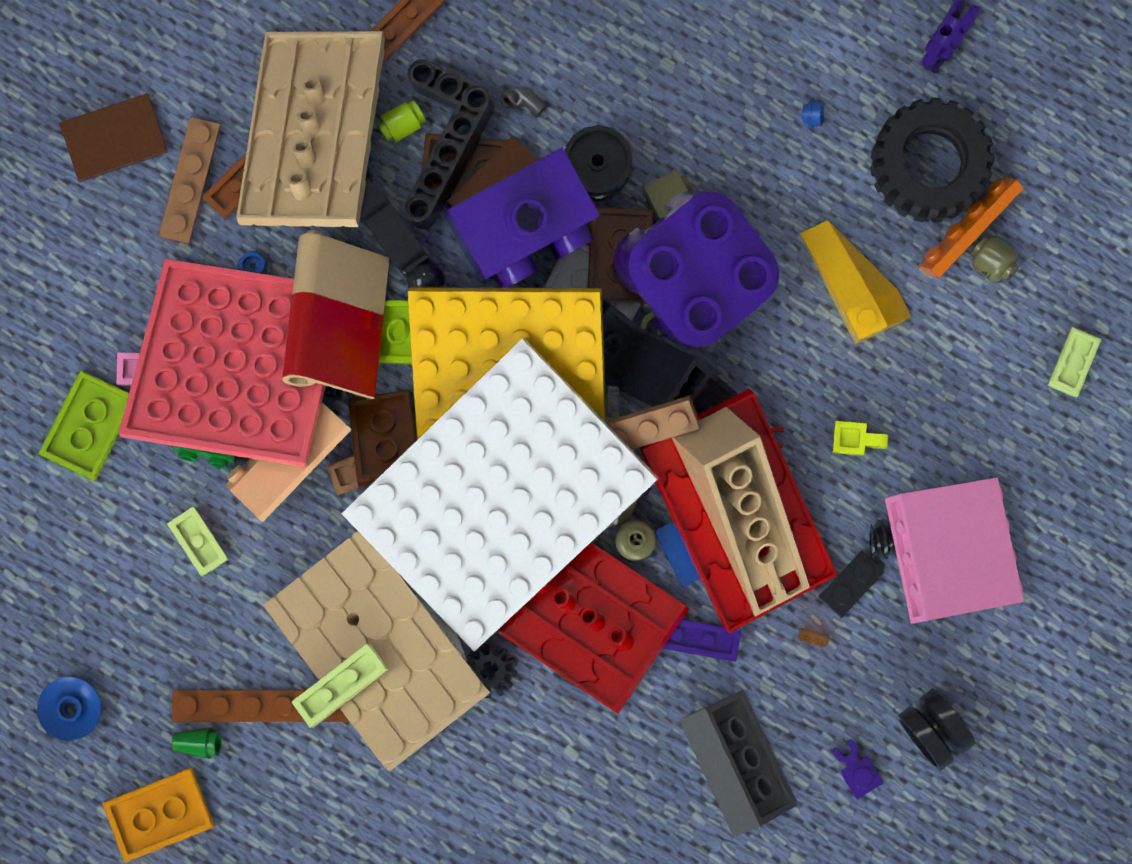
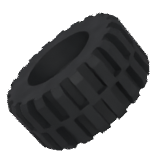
[870,98,994,223]

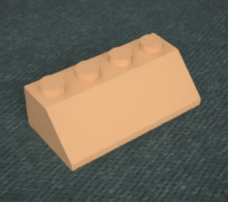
[225,402,351,522]

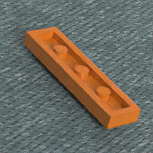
[919,177,1024,278]

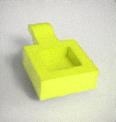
[832,421,888,456]

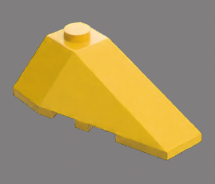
[800,220,911,345]

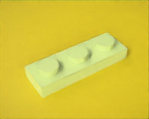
[292,643,389,728]

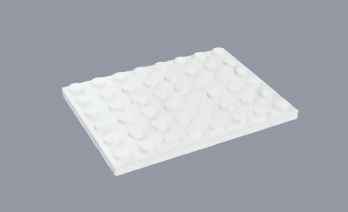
[342,338,658,651]

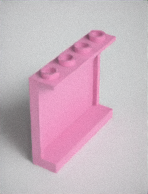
[885,477,1024,624]

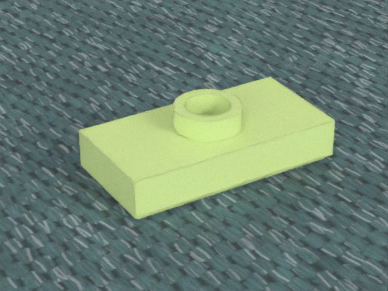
[1047,327,1101,397]

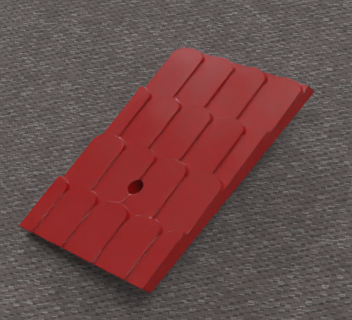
[496,542,689,714]

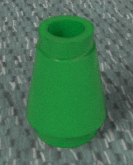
[172,727,222,759]

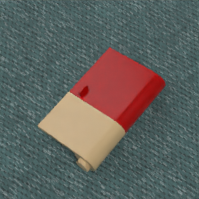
[282,230,390,399]

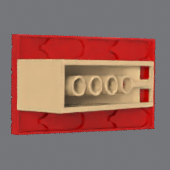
[639,389,838,633]

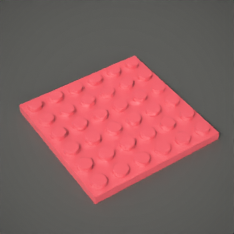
[119,259,326,467]

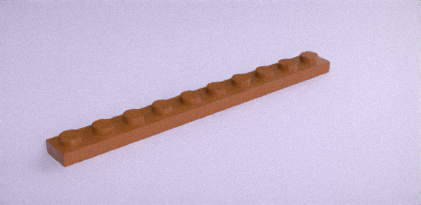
[202,0,445,220]

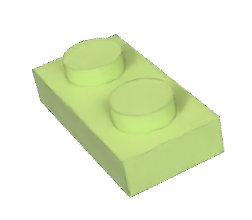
[167,506,229,577]

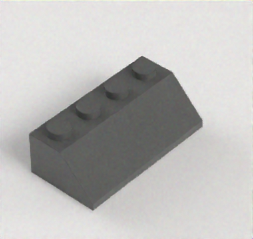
[679,690,797,837]

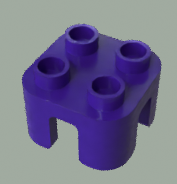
[613,191,779,347]

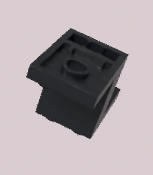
[602,300,738,415]

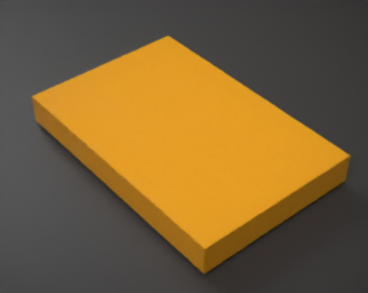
[102,767,215,863]

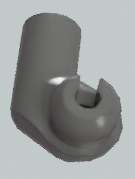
[500,87,547,117]

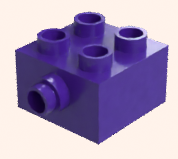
[444,147,600,288]

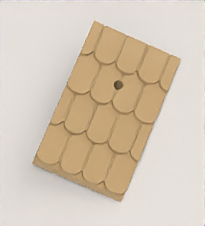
[236,31,385,227]
[263,531,490,772]

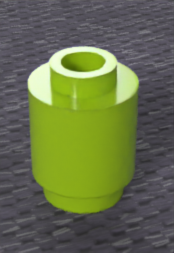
[378,100,426,143]

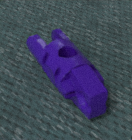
[921,0,982,74]

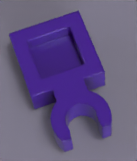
[832,739,884,800]

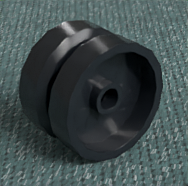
[565,125,632,202]
[897,688,976,771]

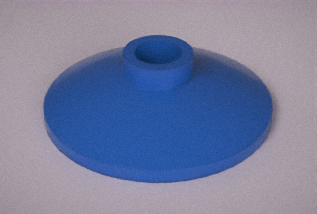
[37,677,101,741]

